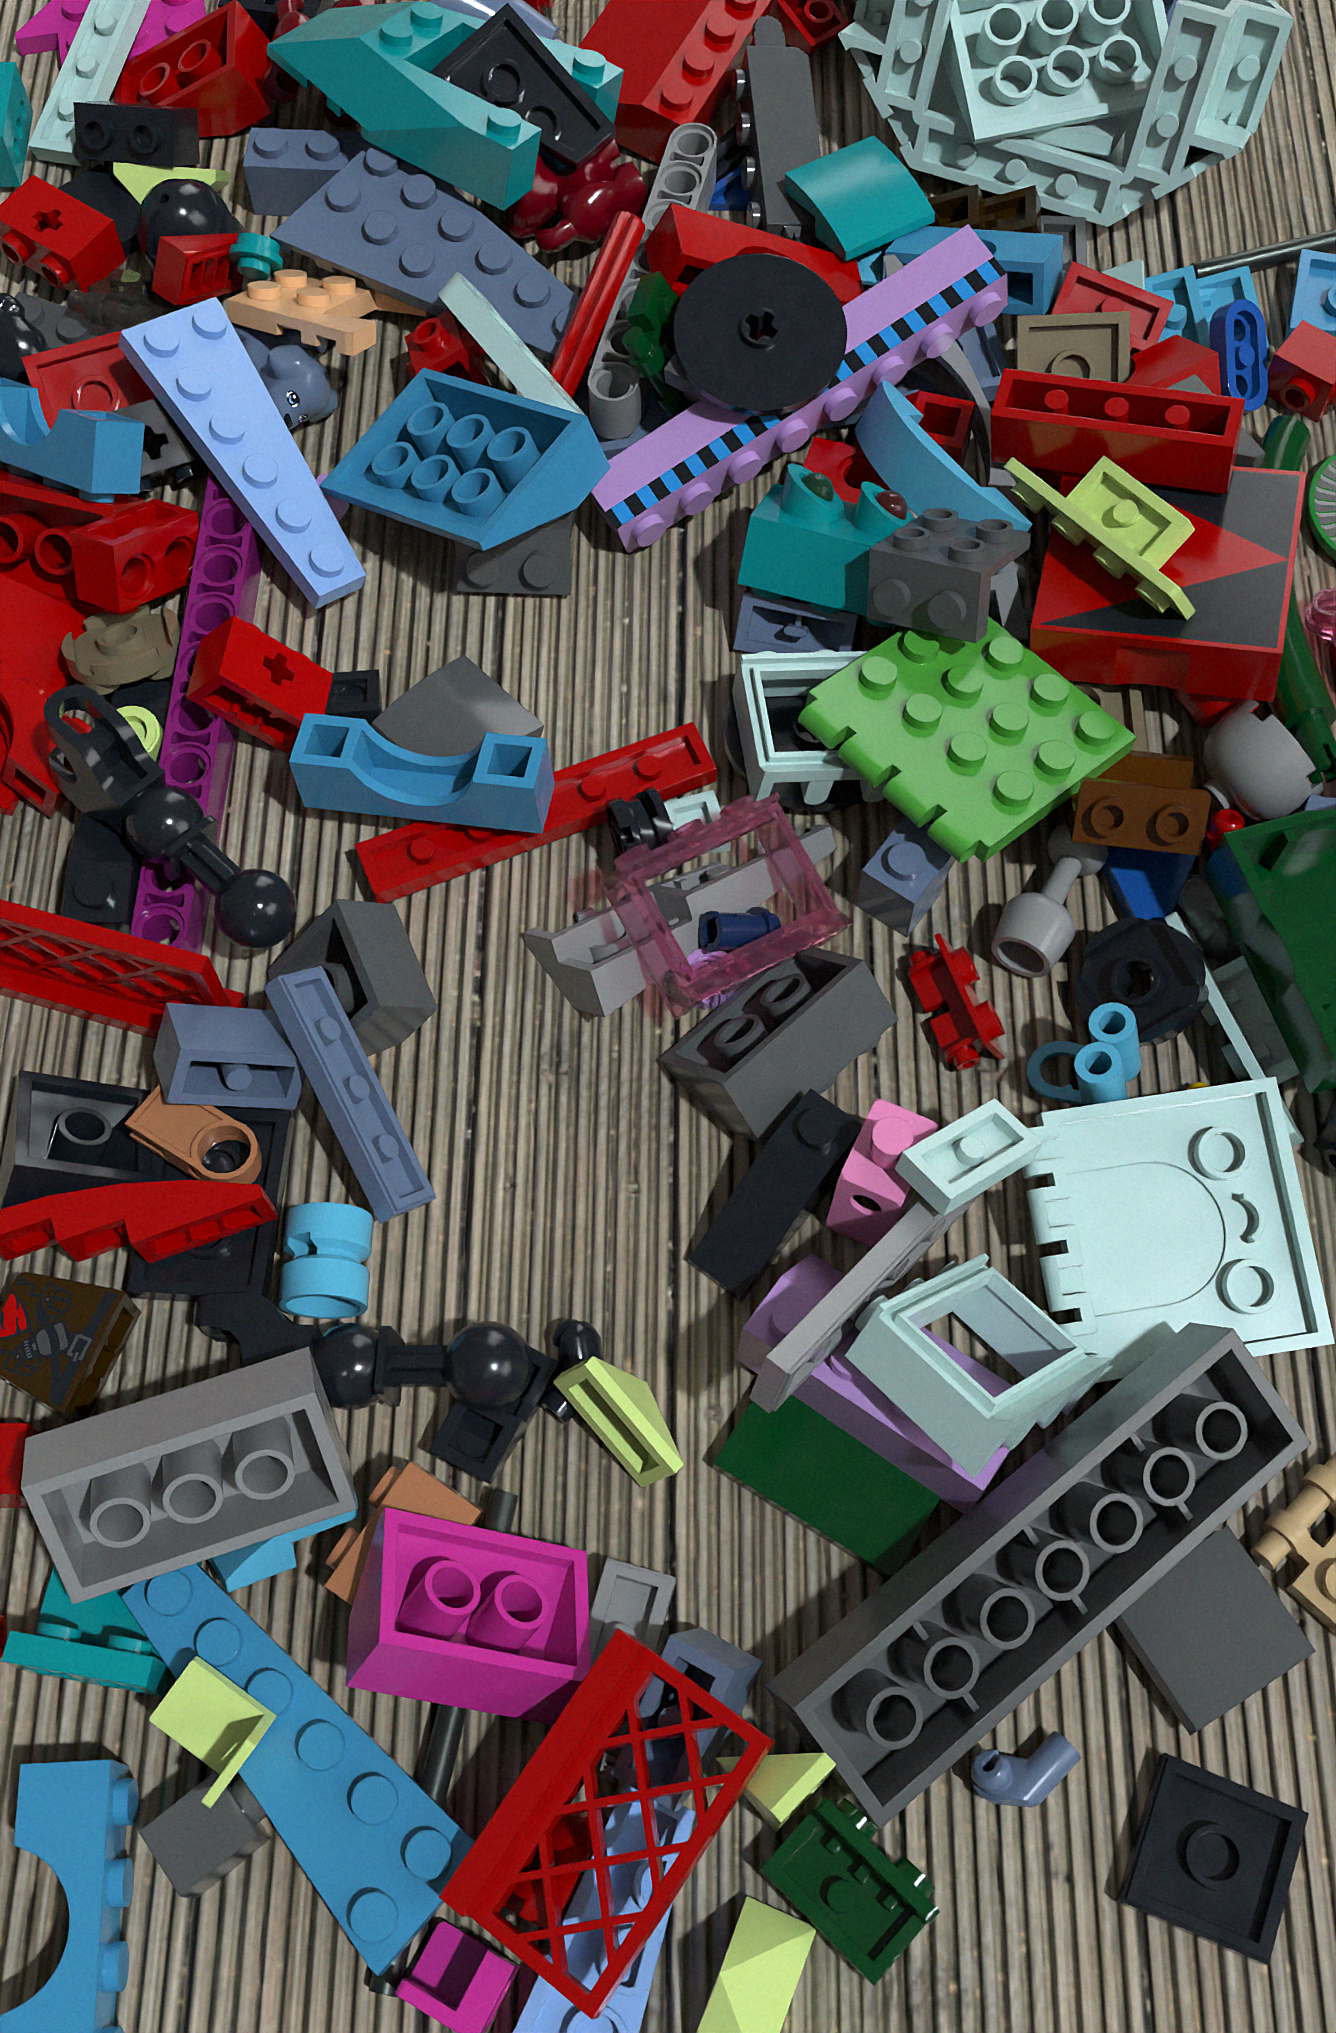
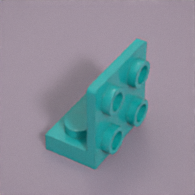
[1,1561,202,1698]

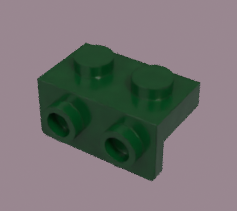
[760,1796,940,1986]

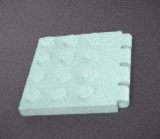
[1022,1076,1335,1383]

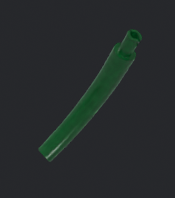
[1259,415,1336,784]

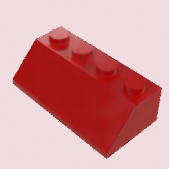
[0,468,144,616]

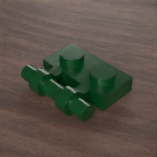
[622,271,693,417]

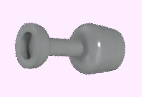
[991,824,1109,978]

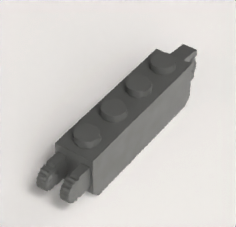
[731,15,821,248]

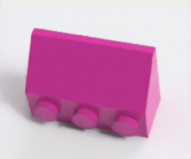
[345,1507,591,1725]

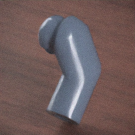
[970,1731,1081,1808]

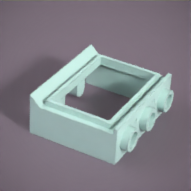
[732,650,889,810]
[845,1253,1113,1478]

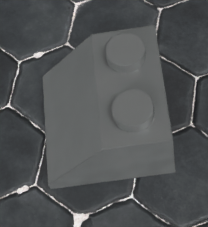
[267,899,439,1057]

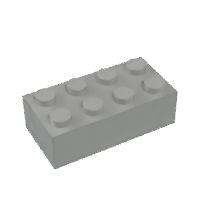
[21,1347,357,1605]

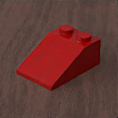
[114,0,273,137]

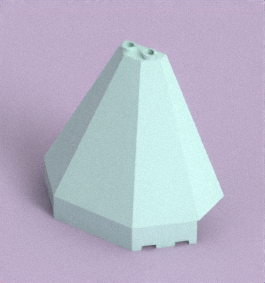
[838,0,1295,227]

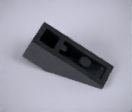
[62,813,143,935]
[688,1088,863,1302]

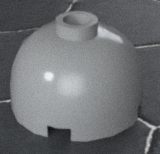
[1202,698,1324,822]

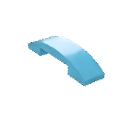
[854,381,1032,572]

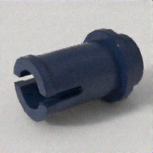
[698,907,782,956]

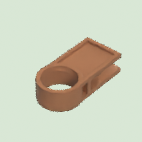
[125,1083,262,1184]

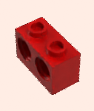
[70,498,199,615]

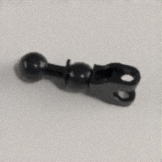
[43,684,297,950]
[193,1292,532,1411]

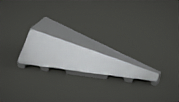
[523,824,837,1018]

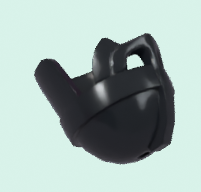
[136,178,246,275]

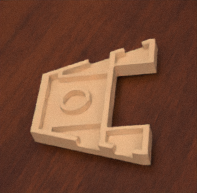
[227,269,431,356]

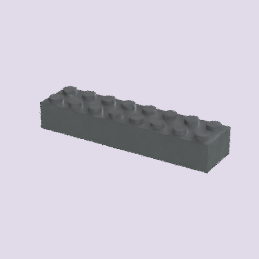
[765,1322,1311,1829]

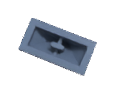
[733,590,859,654]

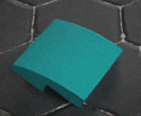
[785,135,935,261]

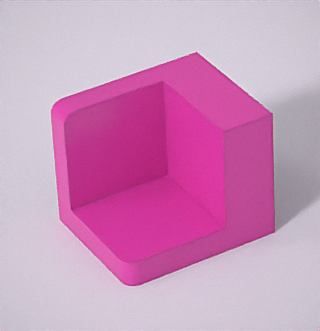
[394,1922,520,2033]

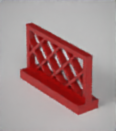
[0,899,248,1039]
[439,1628,775,2019]

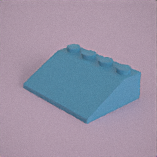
[319,368,611,551]

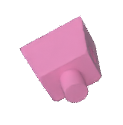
[825,1098,939,1248]

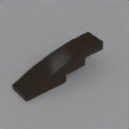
[820,183,1042,254]

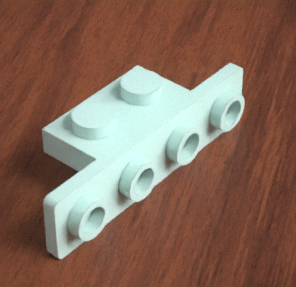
[1164,911,1305,1147]

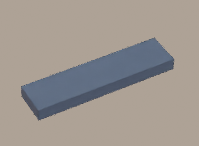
[263,966,436,1224]

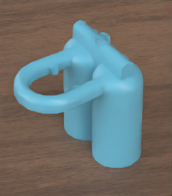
[1027,1002,1142,1106]

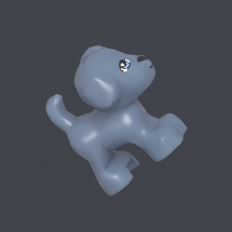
[231,323,338,430]

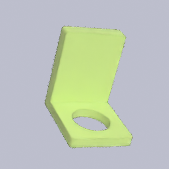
[149,1656,277,1808]

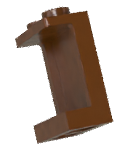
[1061,750,1211,856]

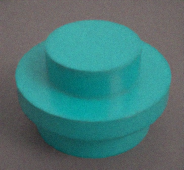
[228,232,283,280]

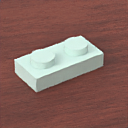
[895,1098,1043,1217]

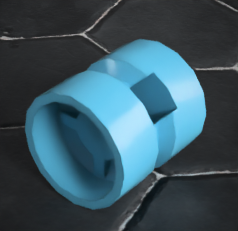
[278,1202,374,1319]

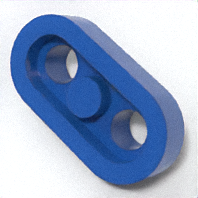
[1210,299,1268,414]

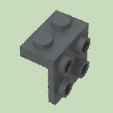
[867,508,1031,643]
[455,509,577,595]

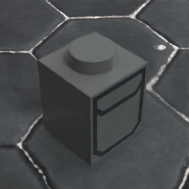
[139,1771,271,1899]

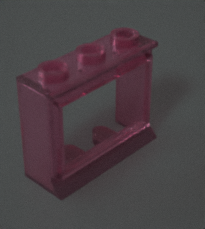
[602,792,854,1020]

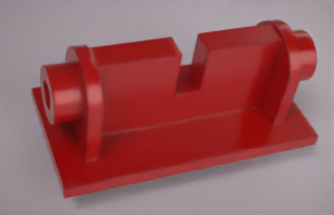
[907,933,1005,1071]

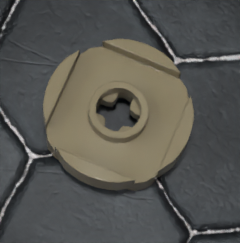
[61,604,182,695]

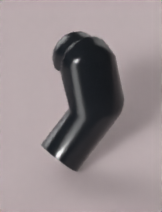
[540,1319,603,1425]

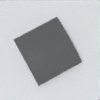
[371,655,544,757]
[1114,1525,1316,1735]

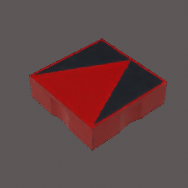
[1029,466,1307,702]

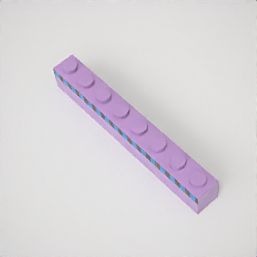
[590,224,1008,554]

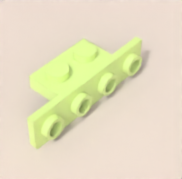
[1004,456,1196,620]

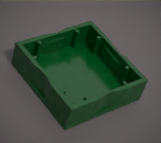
[1203,808,1336,1095]

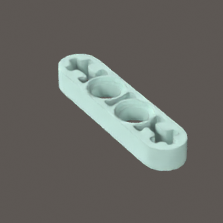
[438,272,585,415]

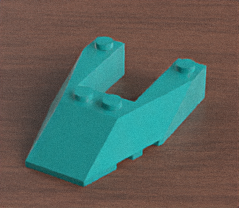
[267,1,624,211]

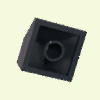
[0,1070,152,1209]

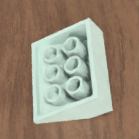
[941,0,1168,144]

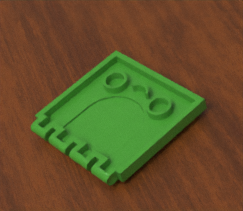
[798,616,1137,864]

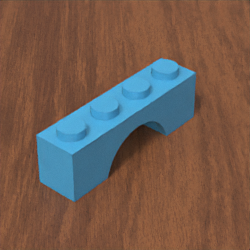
[0,378,145,503]
[289,713,555,834]
[0,1760,139,2033]

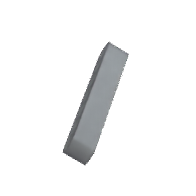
[588,123,717,439]

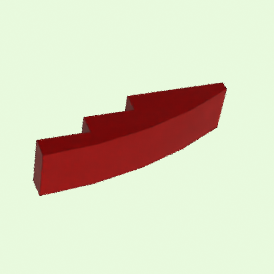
[0,1180,278,1264]

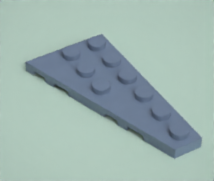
[269,143,607,364]

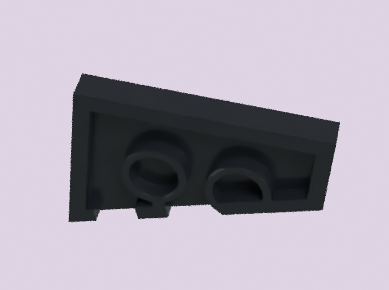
[429,3,617,171]

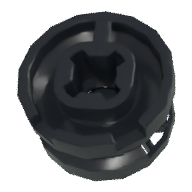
[605,786,680,883]

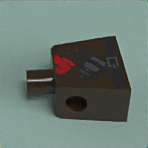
[0,1272,141,1424]

